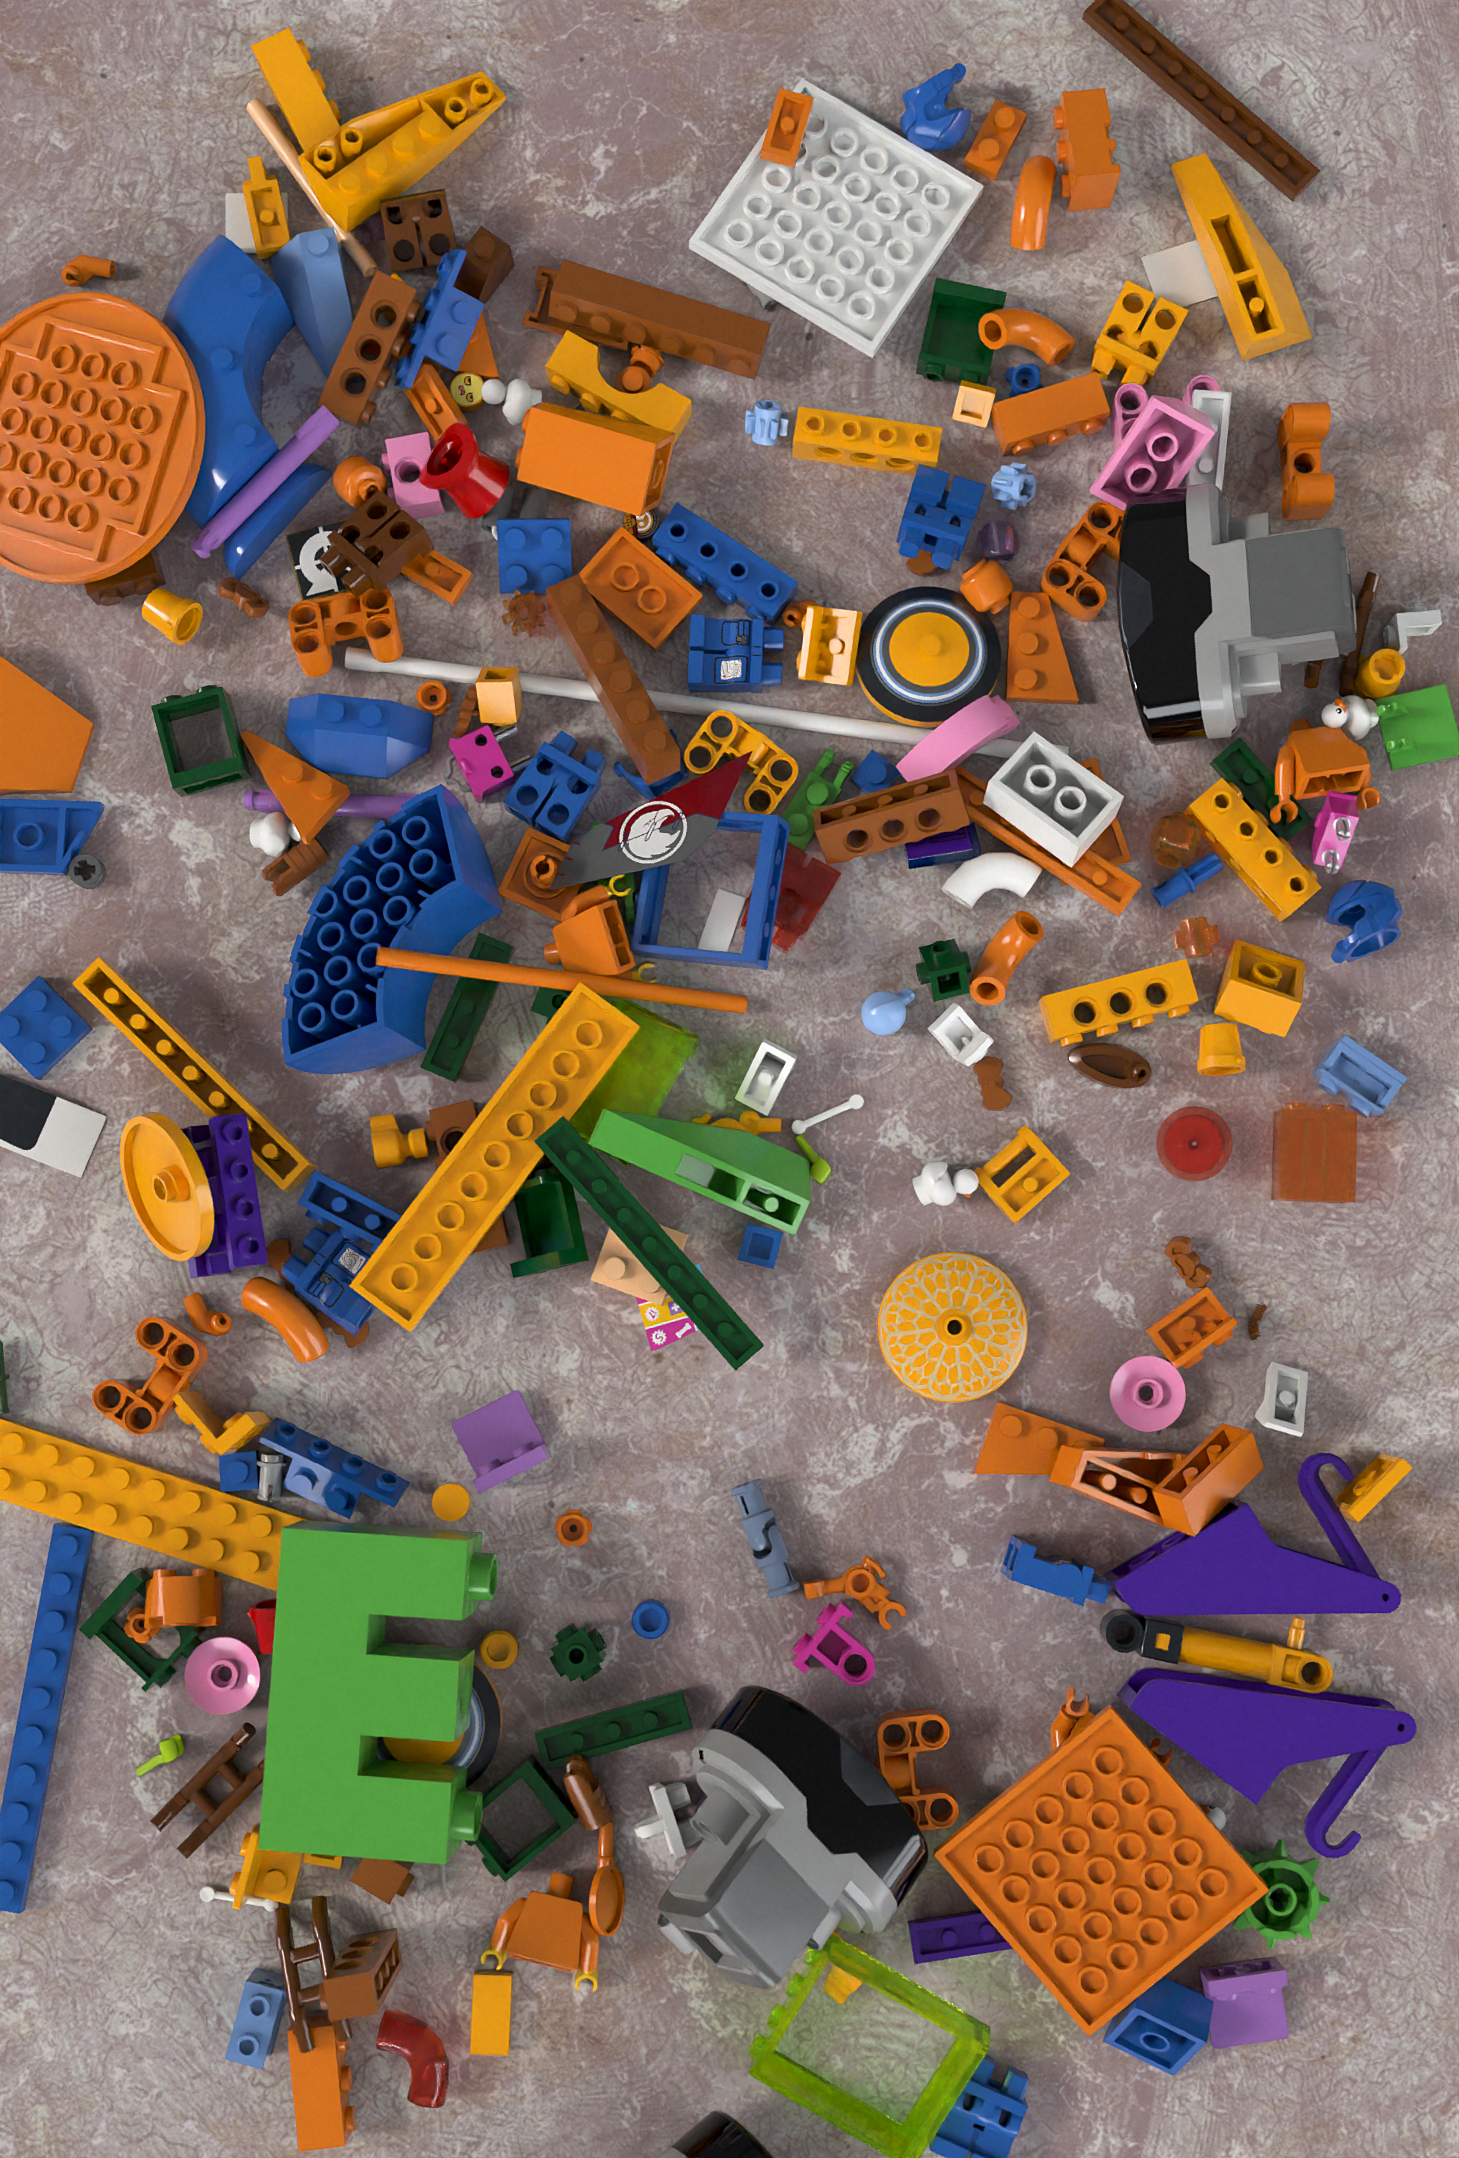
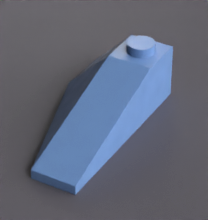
[270,227,366,384]

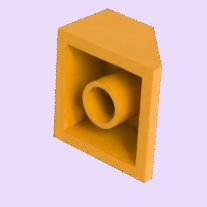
[1214,938,1305,1038]

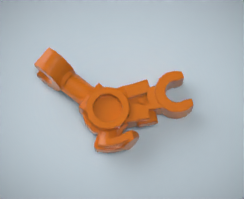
[802,1555,906,1630]

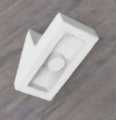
[735,1038,798,1116]
[1255,1362,1308,1437]

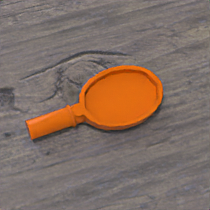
[588,1821,625,1937]

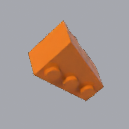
[1049,1445,1189,1527]

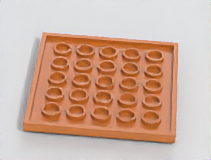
[933,1703,1269,2037]

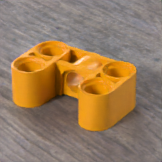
[683,710,798,815]

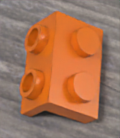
[1145,1286,1239,1369]

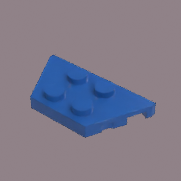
[0,799,105,875]

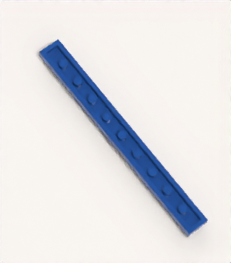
[0,1523,94,1914]

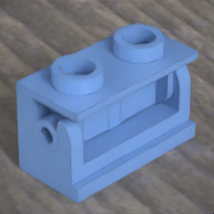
[1311,1035,1407,1118]
[225,1968,287,2069]

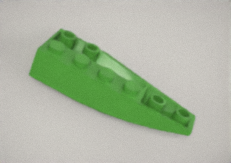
[588,1108,810,1235]

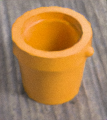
[142,588,203,645]
[1355,648,1406,701]
[1196,1023,1246,1076]

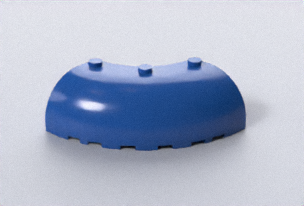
[162,235,296,530]
[282,784,503,1074]

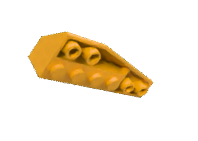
[298,71,506,233]
[1170,153,1312,361]

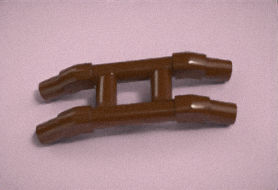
[1304,571,1381,697]
[150,1723,265,1859]
[274,1895,353,2053]

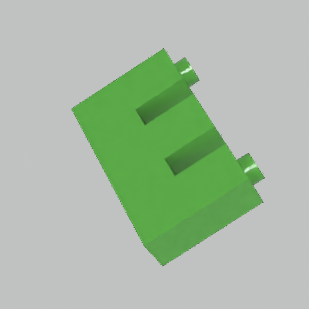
[258,1520,498,1865]

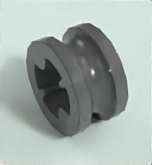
[68,854,106,889]

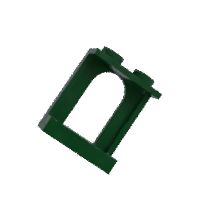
[79,1568,207,1692]

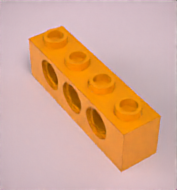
[792,406,943,476]
[1038,958,1199,1047]

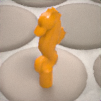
[691,1110,781,1136]

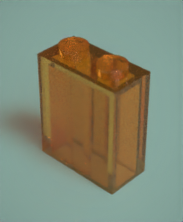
[1271,1103,1357,1204]

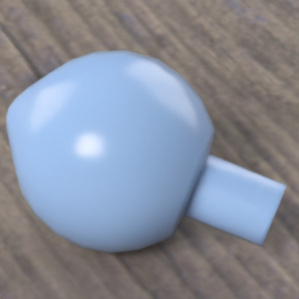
[861,987,915,1036]

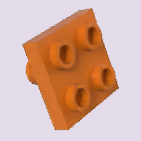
[498,827,584,923]

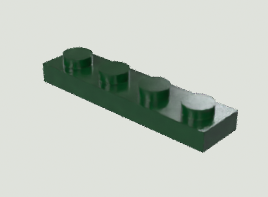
[420,933,515,1083]
[534,1689,692,1771]

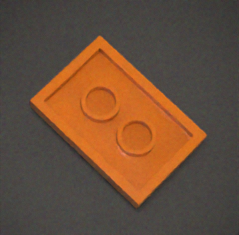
[579,526,704,652]

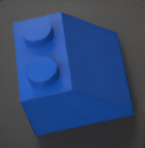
[1103,1976,1214,2076]

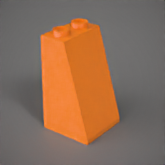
[515,402,676,517]

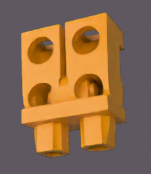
[1089,280,1189,387]

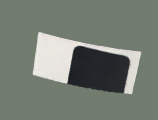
[0,1074,107,1178]

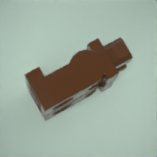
[319,489,434,598]

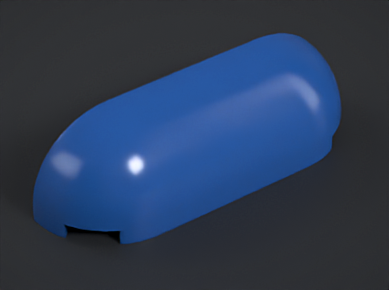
[223,462,332,580]

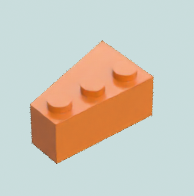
[1052,88,1121,211]

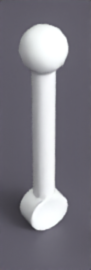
[792,1094,864,1134]
[200,1885,279,1912]

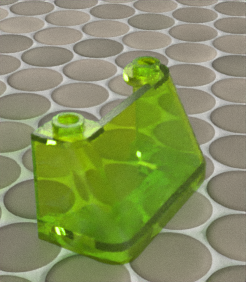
[570,998,701,1170]

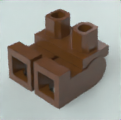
[380,188,458,273]

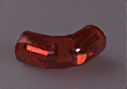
[376,2009,449,2108]

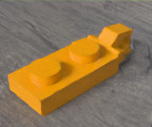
[242,156,291,260]

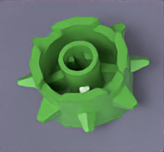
[1233,1839,1330,1949]

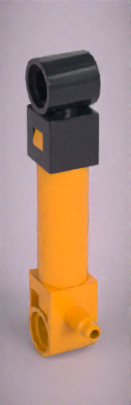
[1100,1609,1333,1693]

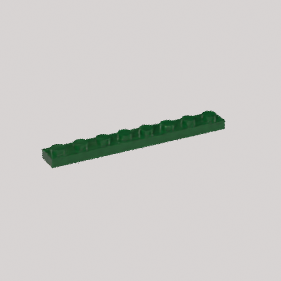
[534,1116,764,1371]

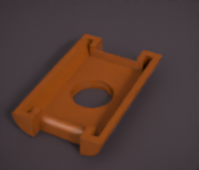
[522,265,630,351]

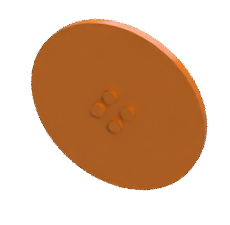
[0,292,206,585]

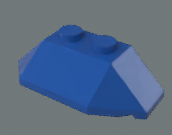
[285,693,434,780]

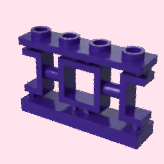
[181,1114,268,1279]

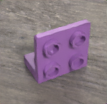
[452,1390,551,1494]
[1199,1957,1289,2049]

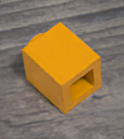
[475,666,523,726]

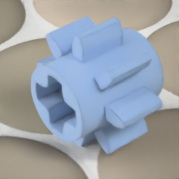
[745,400,789,445]
[991,462,1036,510]

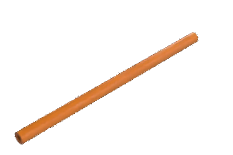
[376,946,748,1014]

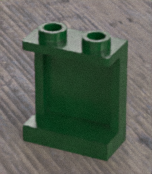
[916,278,1007,386]
[510,1168,589,1278]

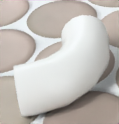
[941,852,1043,909]

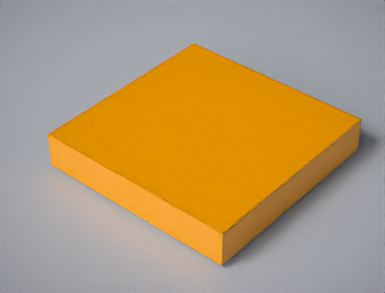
[1333,1453,1412,1522]

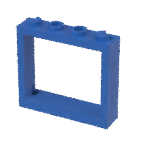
[630,811,790,970]

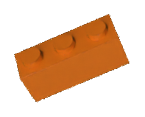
[990,371,1111,457]
[1152,1423,1264,1537]
[287,2015,357,2152]

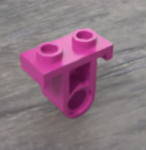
[792,1599,875,1686]

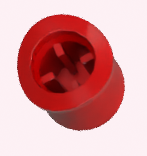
[419,422,510,519]

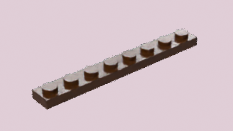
[1082,0,1320,202]

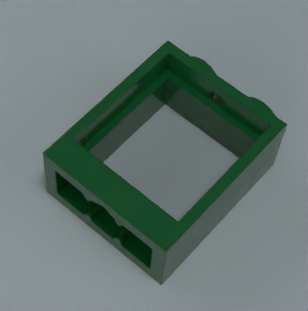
[151,685,252,797]
[464,1753,578,1882]

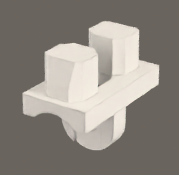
[634,1782,703,1859]

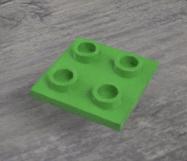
[1373,684,1459,771]

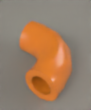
[1010,155,1057,250]
[978,307,1075,367]
[969,910,1044,1006]
[241,1276,329,1362]

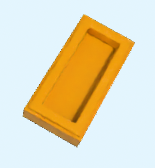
[470,1971,513,2056]

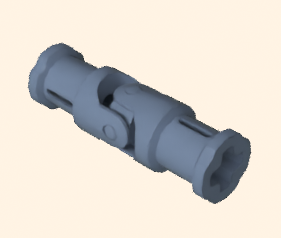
[730,1478,800,1598]

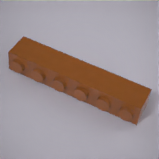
[549,259,771,380]
[546,574,680,786]

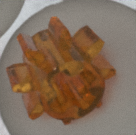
[501,590,546,637]
[1172,916,1221,959]

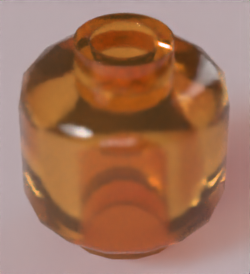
[1148,812,1202,869]

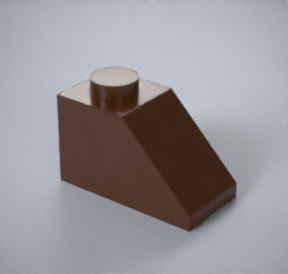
[453,226,515,304]

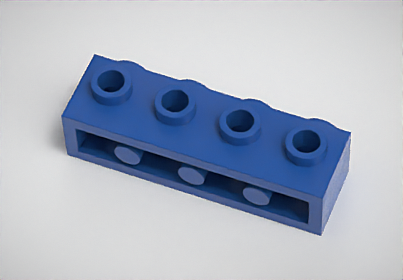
[652,502,798,627]
[297,1171,403,1252]

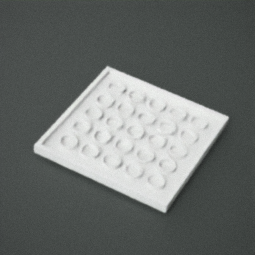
[689,78,984,358]

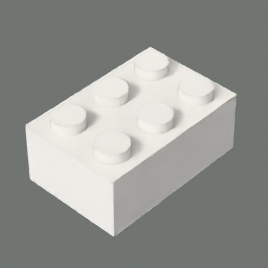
[983,731,1124,868]

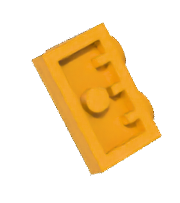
[172,1391,272,1456]
[229,1823,304,1910]

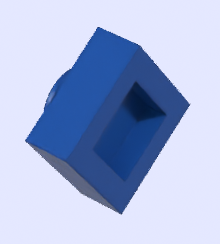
[849,749,901,794]
[738,1224,783,1269]
[218,1450,260,1492]

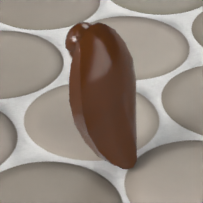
[1068,1043,1152,1089]

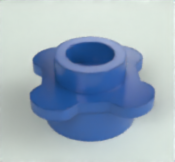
[1005,363,1044,398]

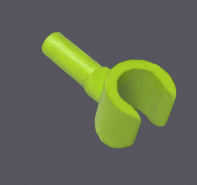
[795,1134,832,1185]
[135,1734,184,1777]

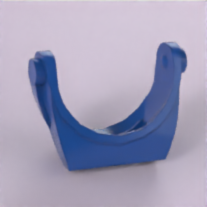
[613,729,688,801]

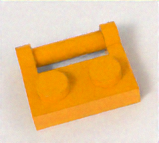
[973,1125,1071,1224]

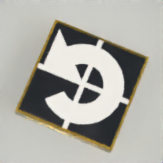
[285,518,351,601]

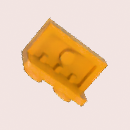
[797,605,862,686]

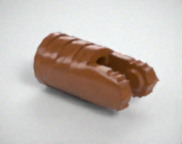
[262,837,332,896]
[563,1753,614,1831]

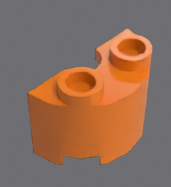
[144,1569,223,1628]

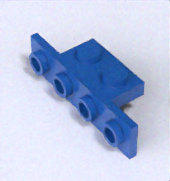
[394,249,485,389]
[259,1417,410,1519]

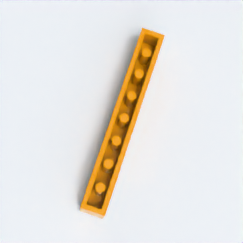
[72,957,318,1193]

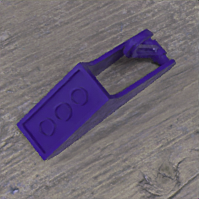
[1103,1452,1401,1615]
[1117,1667,1417,1858]

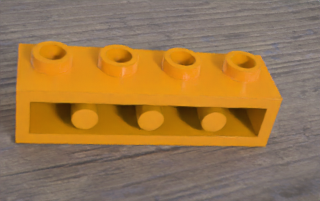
[1182,778,1322,922]

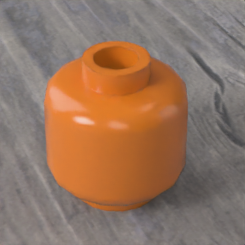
[333,456,387,509]
[959,558,1014,615]

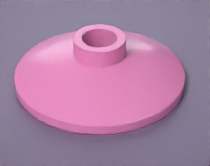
[1110,1356,1186,1432]
[184,1636,261,1715]

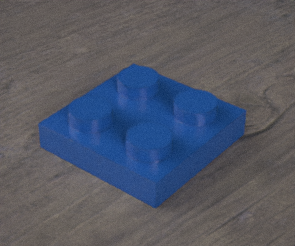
[497,518,573,594]
[0,976,93,1080]

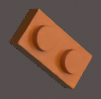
[760,88,814,168]
[963,99,1027,181]
[403,364,469,443]
[399,550,474,607]

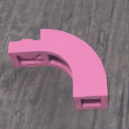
[896,695,1020,782]

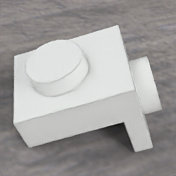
[1383,606,1442,655]
[928,1003,994,1066]

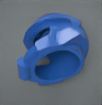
[900,63,972,152]
[1326,880,1403,963]

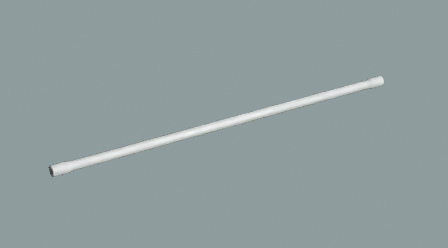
[345,647,1069,758]

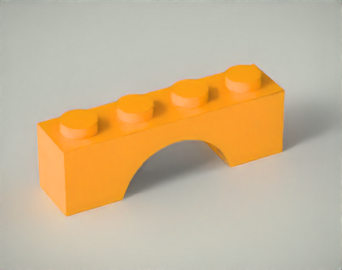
[545,330,692,445]

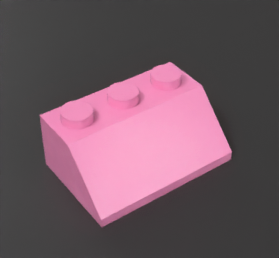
[1089,395,1215,525]

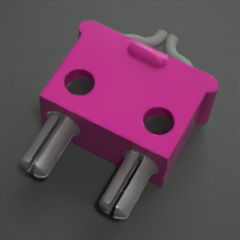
[444,723,532,803]
[1310,790,1359,874]

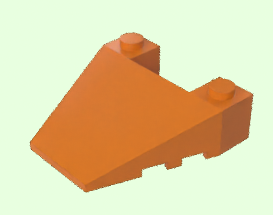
[0,656,95,795]

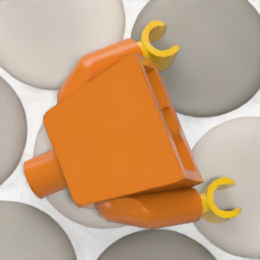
[544,874,657,983]
[481,1873,600,1992]

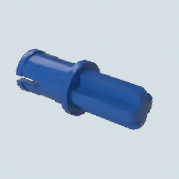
[1151,852,1223,909]

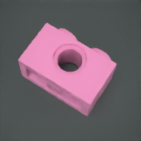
[381,432,445,519]

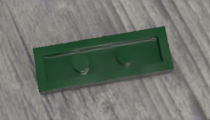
[1210,737,1313,841]

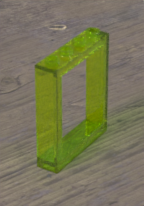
[747,1934,991,2158]

